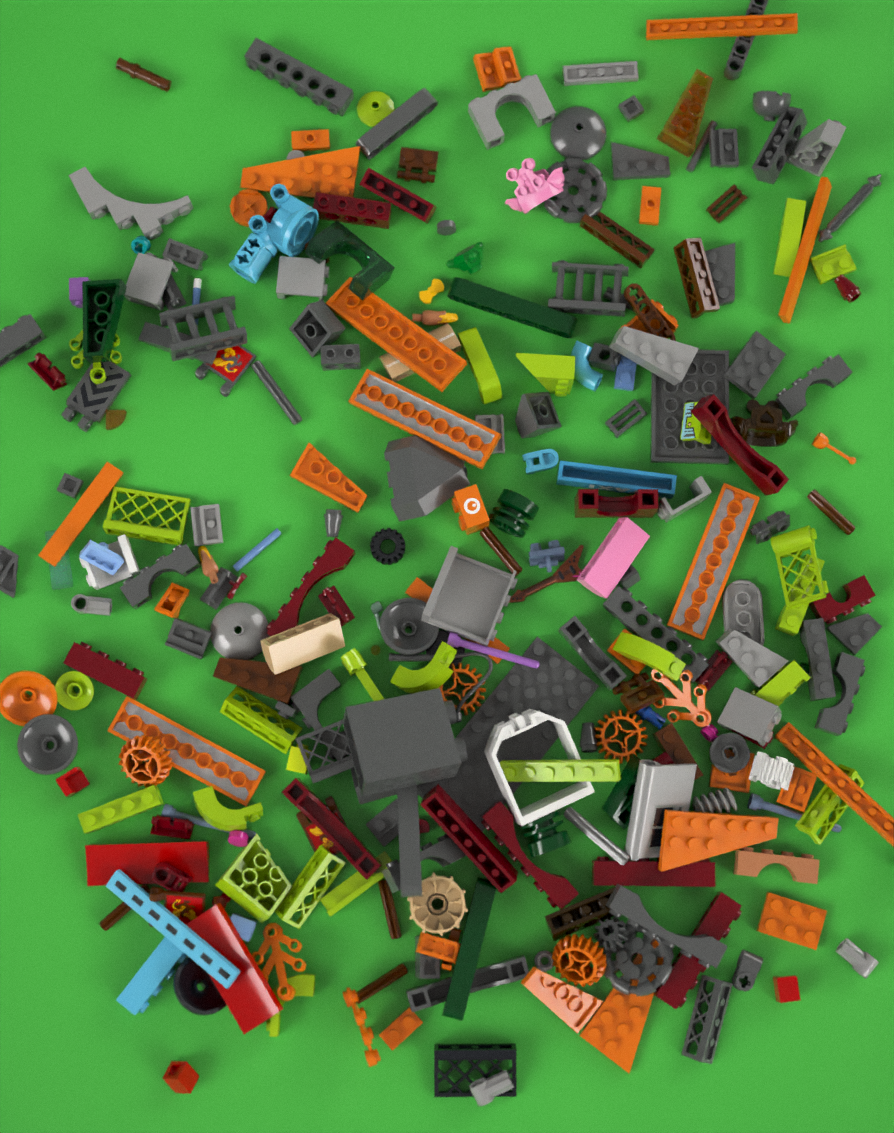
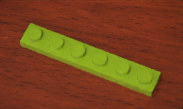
[500,759,621,782]

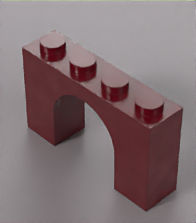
[575,489,658,518]

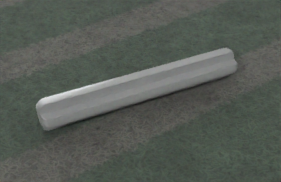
[564,807,629,865]

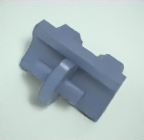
[529,540,565,573]

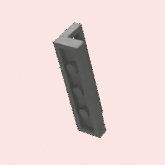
[681,974,733,1064]

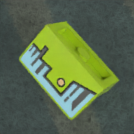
[680,402,711,444]

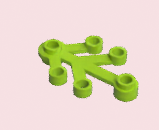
[69,329,122,384]

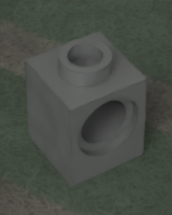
[589,343,621,372]

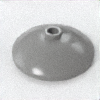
[210,602,269,660]

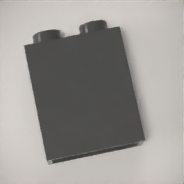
[343,688,467,797]

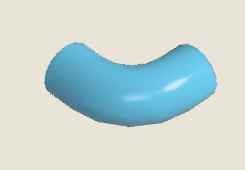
[571,341,603,391]

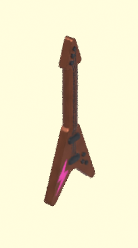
[509,545,584,603]

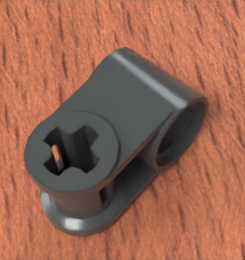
[732,950,763,991]

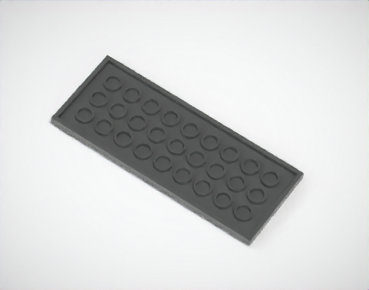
[417,637,599,832]

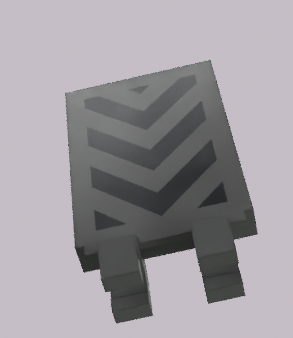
[61,361,132,432]

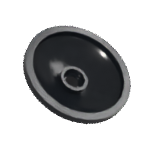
[173,957,226,1016]

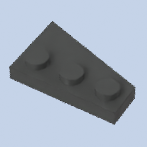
[611,142,670,180]
[705,243,735,306]

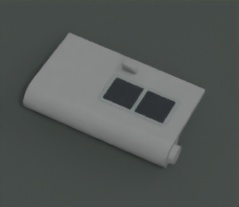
[624,759,697,861]

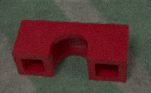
[809,575,876,625]

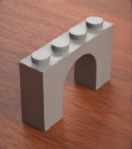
[468,74,556,150]

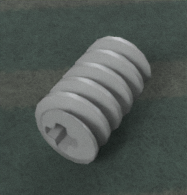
[692,788,737,814]

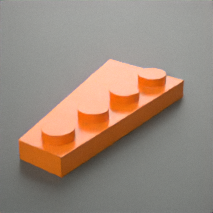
[290,443,368,513]

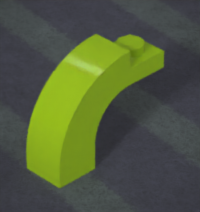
[613,632,686,681]
[390,641,457,694]
[193,786,263,832]
[266,973,316,1037]

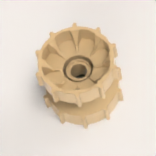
[407,872,468,936]

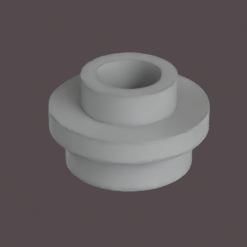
[534,950,553,971]

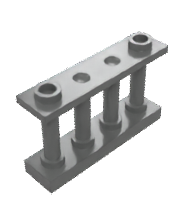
[548,260,629,317]
[159,296,247,362]

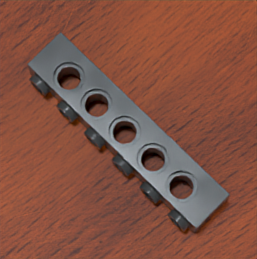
[245,38,354,116]
[603,586,709,684]

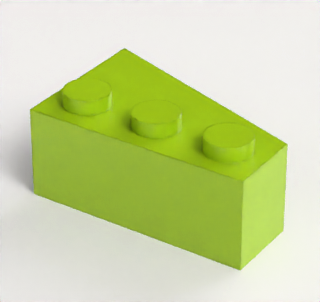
[750,660,811,706]

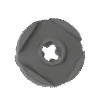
[709,733,750,773]

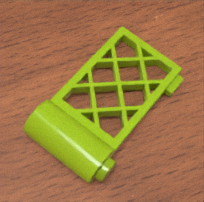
[771,525,829,609]

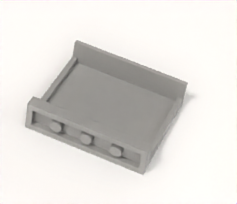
[421,546,518,646]

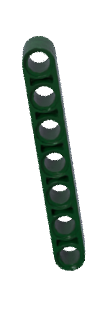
[447,277,578,338]
[442,877,496,1021]

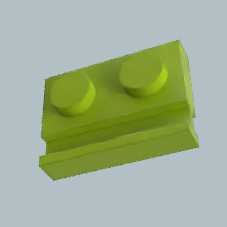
[809,244,857,285]

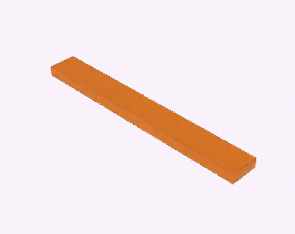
[646,13,798,40]
[778,177,832,324]
[775,722,894,847]

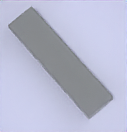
[563,61,639,86]

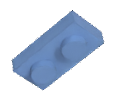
[614,354,637,391]

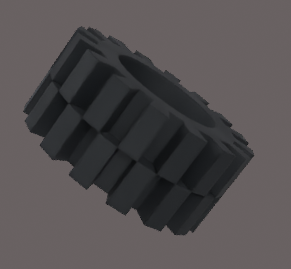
[370,528,406,565]

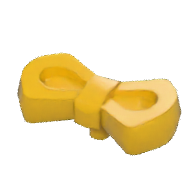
[419,279,444,304]

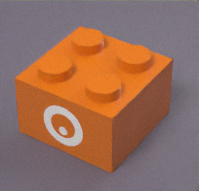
[451,484,490,535]

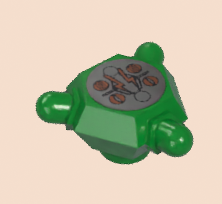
[447,242,484,274]

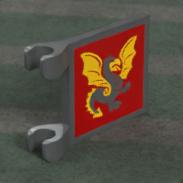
[195,345,257,397]

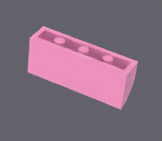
[577,517,650,599]

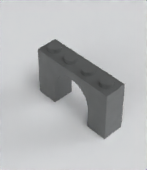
[290,669,350,761]

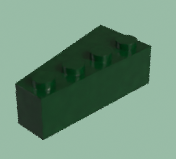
[82,279,127,363]

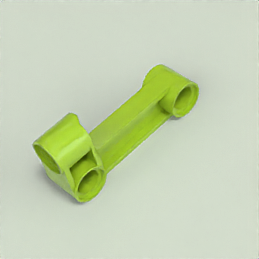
[341,648,384,701]

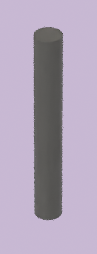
[686,121,717,172]

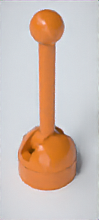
[812,432,856,464]

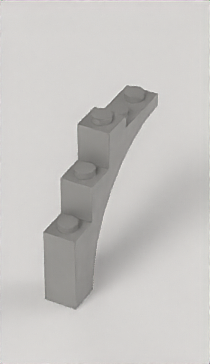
[69,167,194,240]

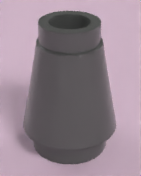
[324,509,343,537]
[579,722,599,753]

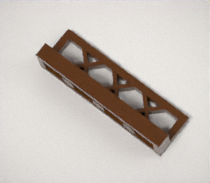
[580,212,655,269]
[673,238,720,319]

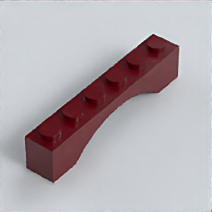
[691,394,789,496]
[266,537,356,636]
[282,778,383,880]
[480,800,579,909]

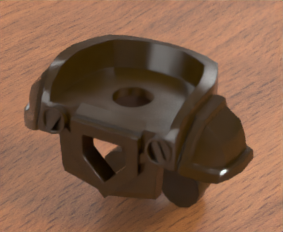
[730,399,798,447]

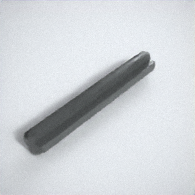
[251,360,302,425]

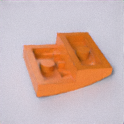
[473,46,521,92]

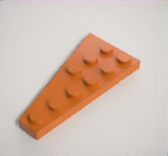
[240,146,360,199]
[658,810,779,872]
[579,940,664,1073]

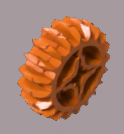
[437,663,486,716]
[595,710,648,764]
[118,734,173,788]
[552,933,607,987]

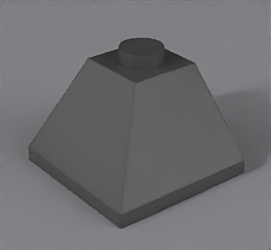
[515,392,562,439]

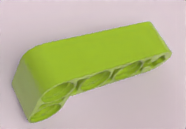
[457,327,502,405]

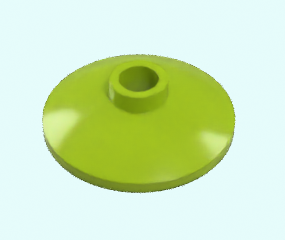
[357,91,394,127]
[55,671,94,710]

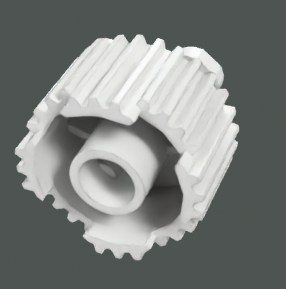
[749,752,794,790]

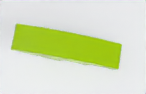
[773,198,806,277]

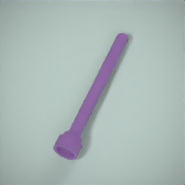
[447,632,540,668]

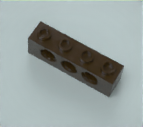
[545,887,615,941]

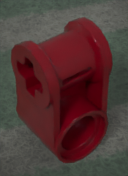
[152,862,193,892]

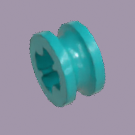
[131,236,151,254]

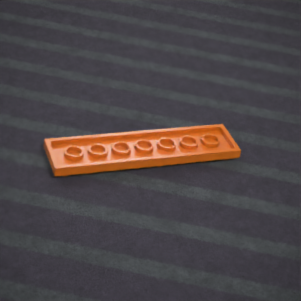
[326,276,467,392]

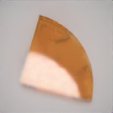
[106,410,127,430]

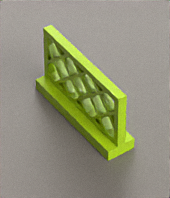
[103,486,191,545]

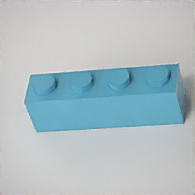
[116,937,187,1015]

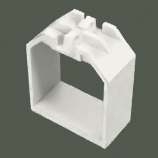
[484,709,595,826]

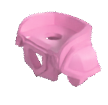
[505,158,565,214]

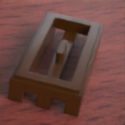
[706,184,747,224]

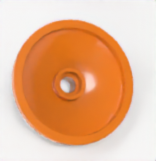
[0,671,58,726]

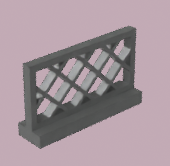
[296,720,354,784]

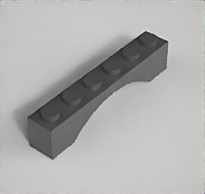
[606,884,728,969]
[406,955,529,1012]

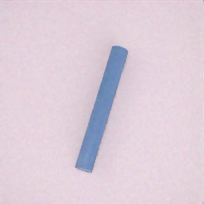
[233,528,282,572]

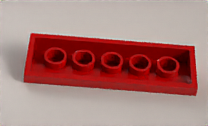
[85,841,209,886]
[186,903,283,1034]

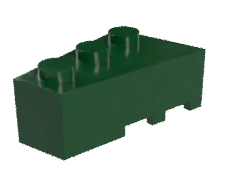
[602,754,641,829]

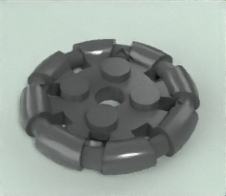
[543,158,607,223]
[603,923,674,997]

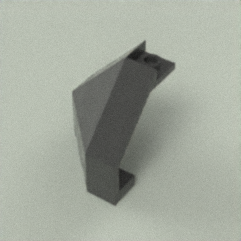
[384,435,470,521]

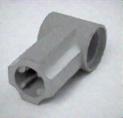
[71,594,112,616]
[835,938,879,979]
[469,1070,514,1106]

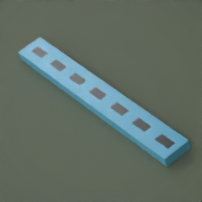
[106,869,241,989]

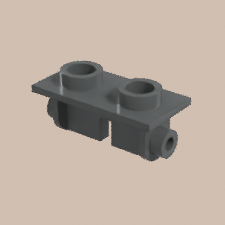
[162,273,187,310]
[749,511,790,544]
[200,567,237,610]

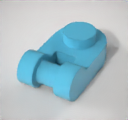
[522,449,559,474]

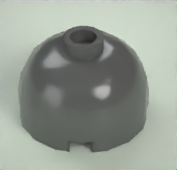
[753,91,791,121]

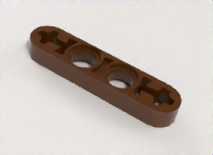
[624,283,676,341]

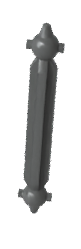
[818,174,881,242]

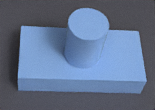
[79,540,124,575]

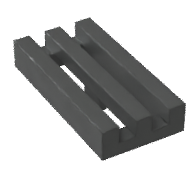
[605,399,647,438]

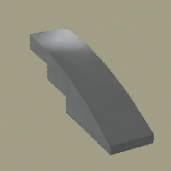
[138,322,217,365]

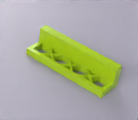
[220,686,303,754]
[795,764,865,845]
[274,844,346,929]
[320,851,392,917]

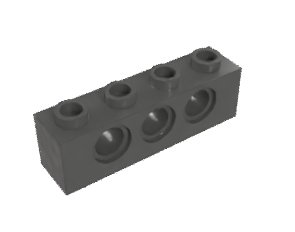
[752,106,807,184]

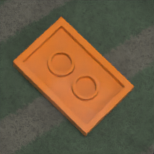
[757,892,827,950]

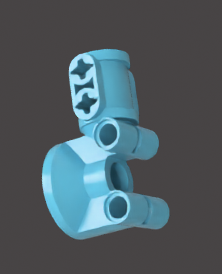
[229,184,319,284]

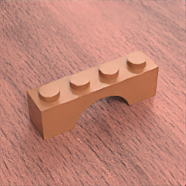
[733,847,819,884]

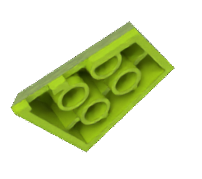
[516,353,575,397]
[215,834,292,923]

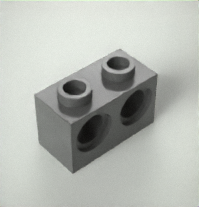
[321,344,361,371]

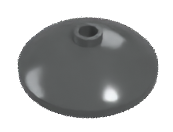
[550,106,606,160]
[380,598,439,655]
[17,714,78,775]

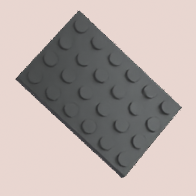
[651,350,729,465]

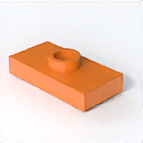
[291,129,330,151]
[639,186,661,226]
[415,932,461,963]

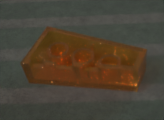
[657,69,713,158]

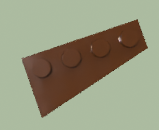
[213,658,303,705]

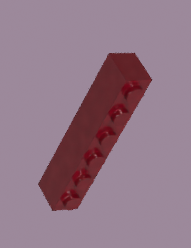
[420,784,518,893]
[592,857,716,887]
[654,891,742,1009]

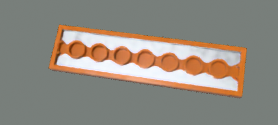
[348,369,501,470]
[666,483,760,641]
[107,696,266,807]

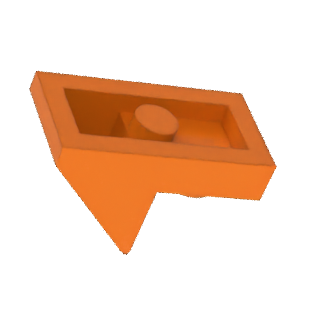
[155,583,190,618]

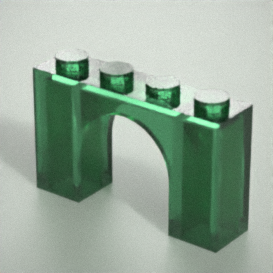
[305,220,395,300]

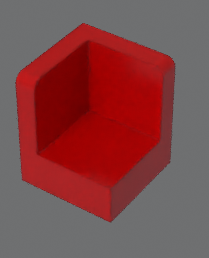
[56,767,90,797]
[773,975,801,1003]
[162,1061,199,1094]

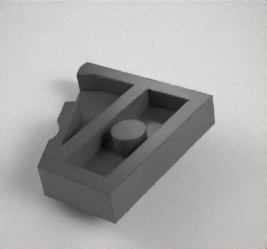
[0,545,19,598]
[826,613,882,655]

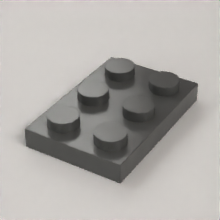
[723,331,786,399]

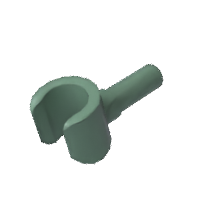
[371,601,384,630]

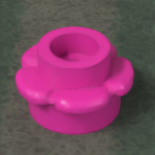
[700,724,719,742]

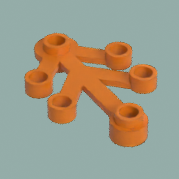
[651,669,712,727]
[252,923,306,1001]
[342,987,381,1067]

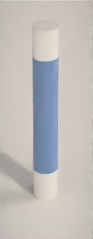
[190,278,202,335]

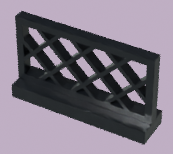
[434,1044,517,1097]

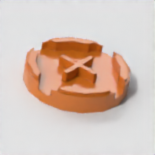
[230,189,268,227]

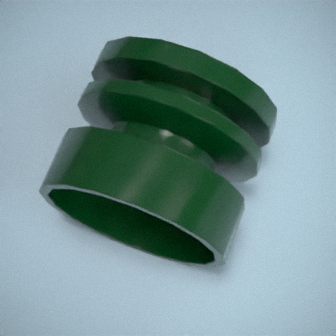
[489,489,539,538]
[520,810,571,858]

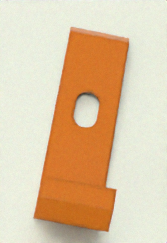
[441,928,461,971]

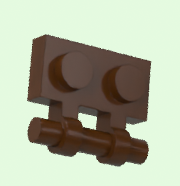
[397,147,438,184]
[612,672,665,714]

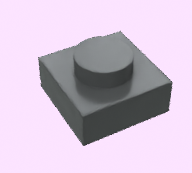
[618,95,644,122]
[57,473,84,499]
[275,700,298,719]

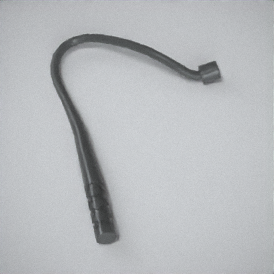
[389,651,493,723]

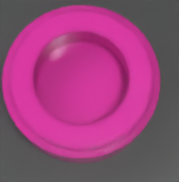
[228,830,249,847]

